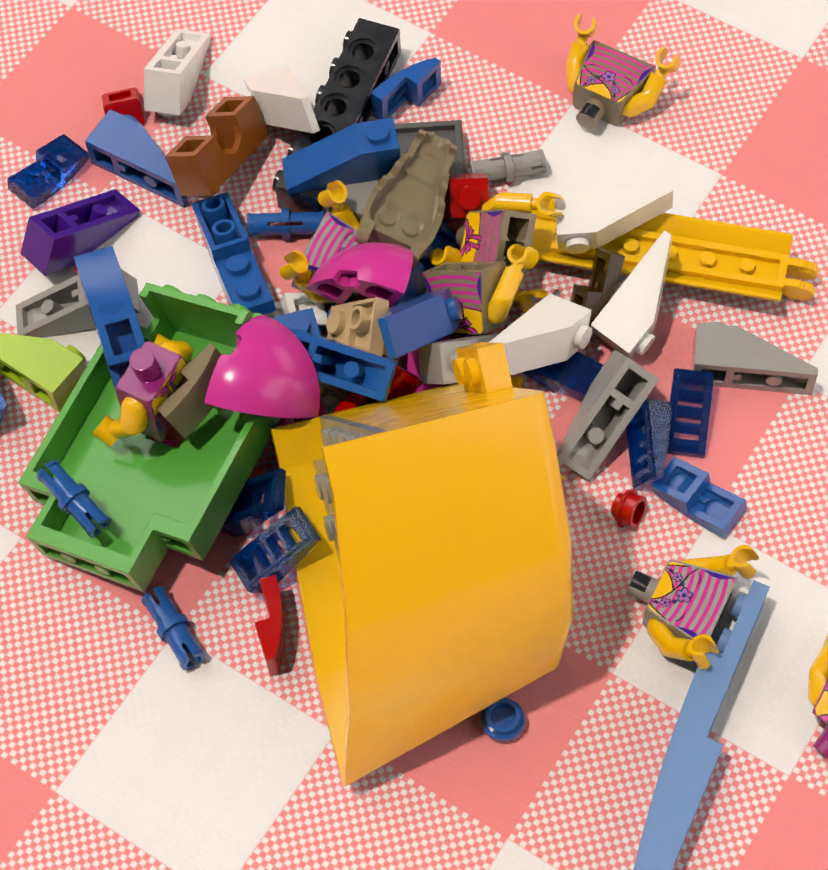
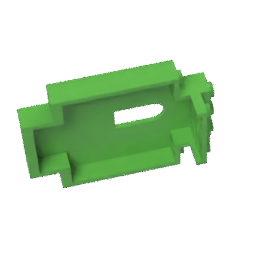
[18,282,281,592]

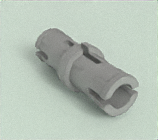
[468,149,547,183]

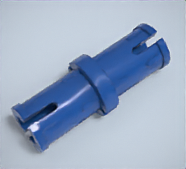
[247,208,325,239]
[36,460,111,538]
[141,586,206,670]

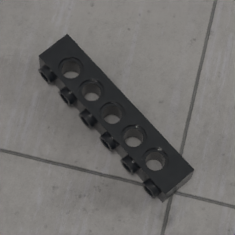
[272,18,401,212]

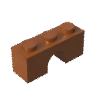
[165,96,269,198]

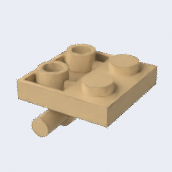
[326,297,400,361]

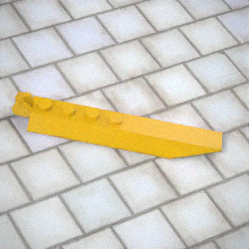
[531,198,819,302]

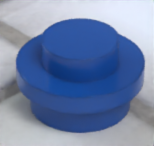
[481,698,525,742]

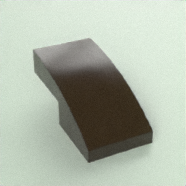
[571,248,625,327]

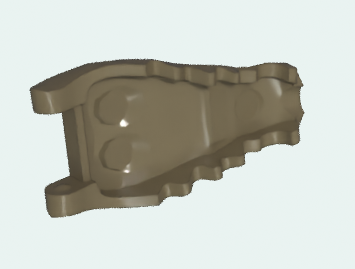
[355,129,458,269]

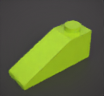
[0,333,86,412]

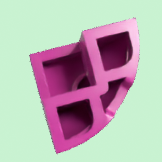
[306,242,413,308]
[204,315,320,418]

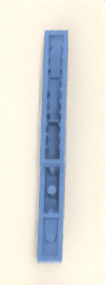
[633,580,770,870]

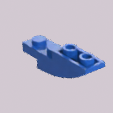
[191,192,276,315]
[73,246,145,408]

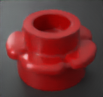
[611,489,647,528]

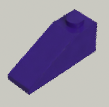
[20,189,140,276]

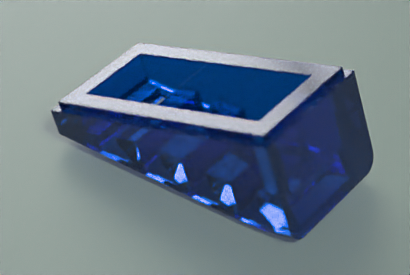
[663,368,714,458]
[626,399,672,490]
[220,468,286,538]
[230,506,321,593]

